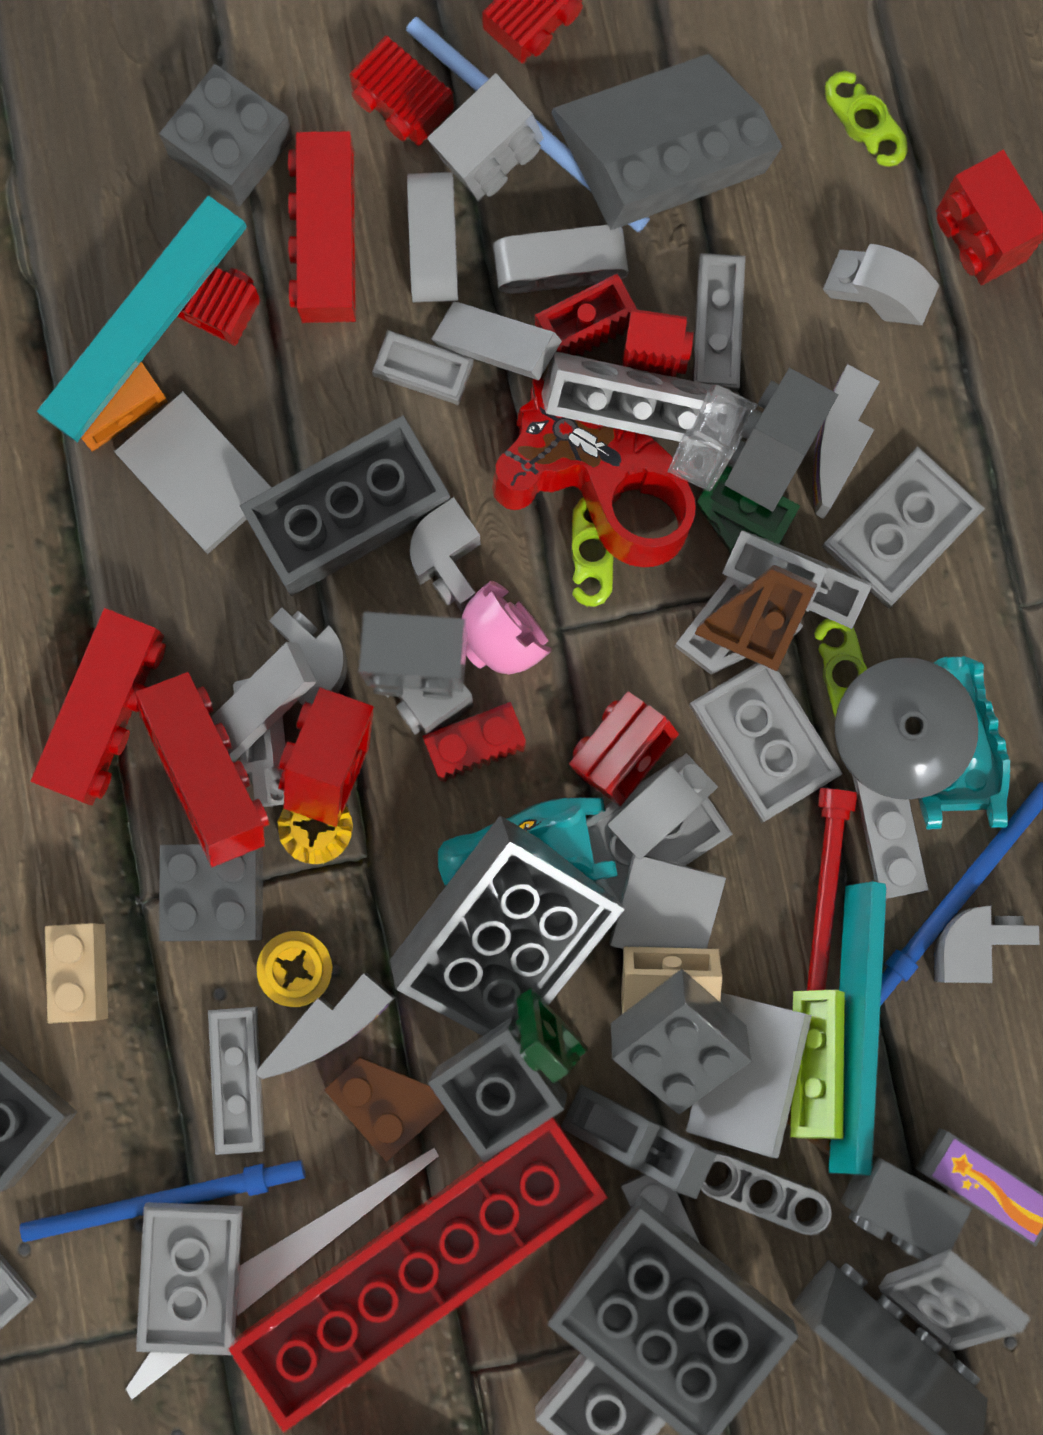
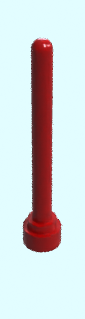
[807,788,857,991]

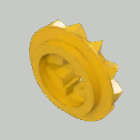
[277,806,353,864]
[257,931,333,1007]

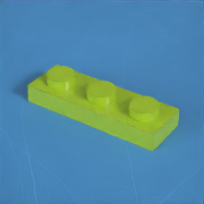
[791,990,845,1139]

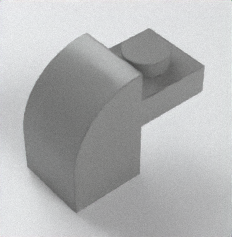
[823,244,939,325]
[410,497,481,612]
[269,608,347,705]
[608,753,718,860]
[934,906,1040,983]

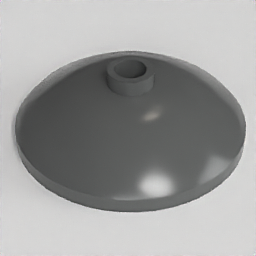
[835,658,978,800]

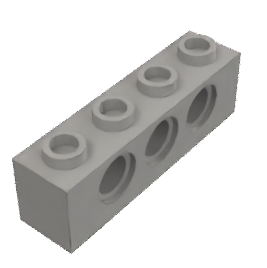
[541,352,739,451]

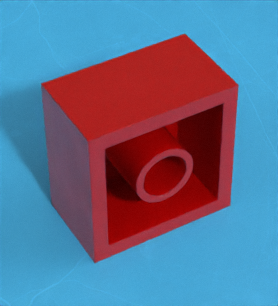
[936,149,1043,286]
[278,688,374,827]

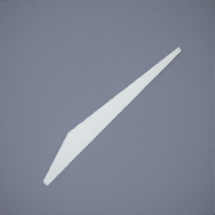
[126,1148,439,1399]

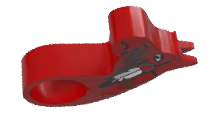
[492,377,696,567]

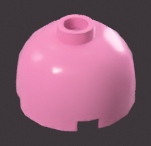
[462,581,551,674]

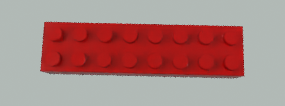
[228,1117,608,1433]

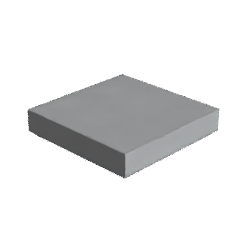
[609,854,726,949]

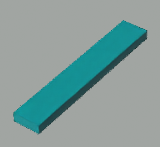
[37,195,247,442]
[829,881,887,1176]

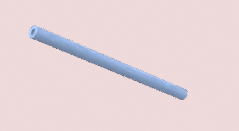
[406,17,649,232]

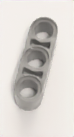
[407,172,458,302]
[493,225,629,294]
[701,1150,832,1235]

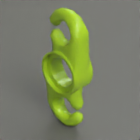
[825,71,908,167]
[572,498,613,607]
[814,618,867,718]

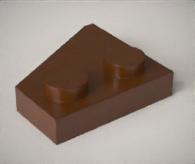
[695,565,818,671]
[324,1057,446,1162]

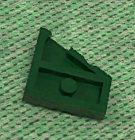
[696,462,801,554]
[516,988,588,1083]

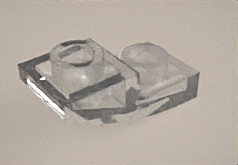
[667,385,758,491]

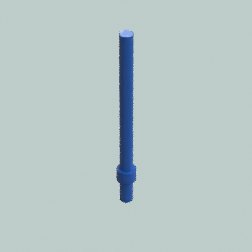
[880,782,1043,1006]
[20,1160,305,1242]

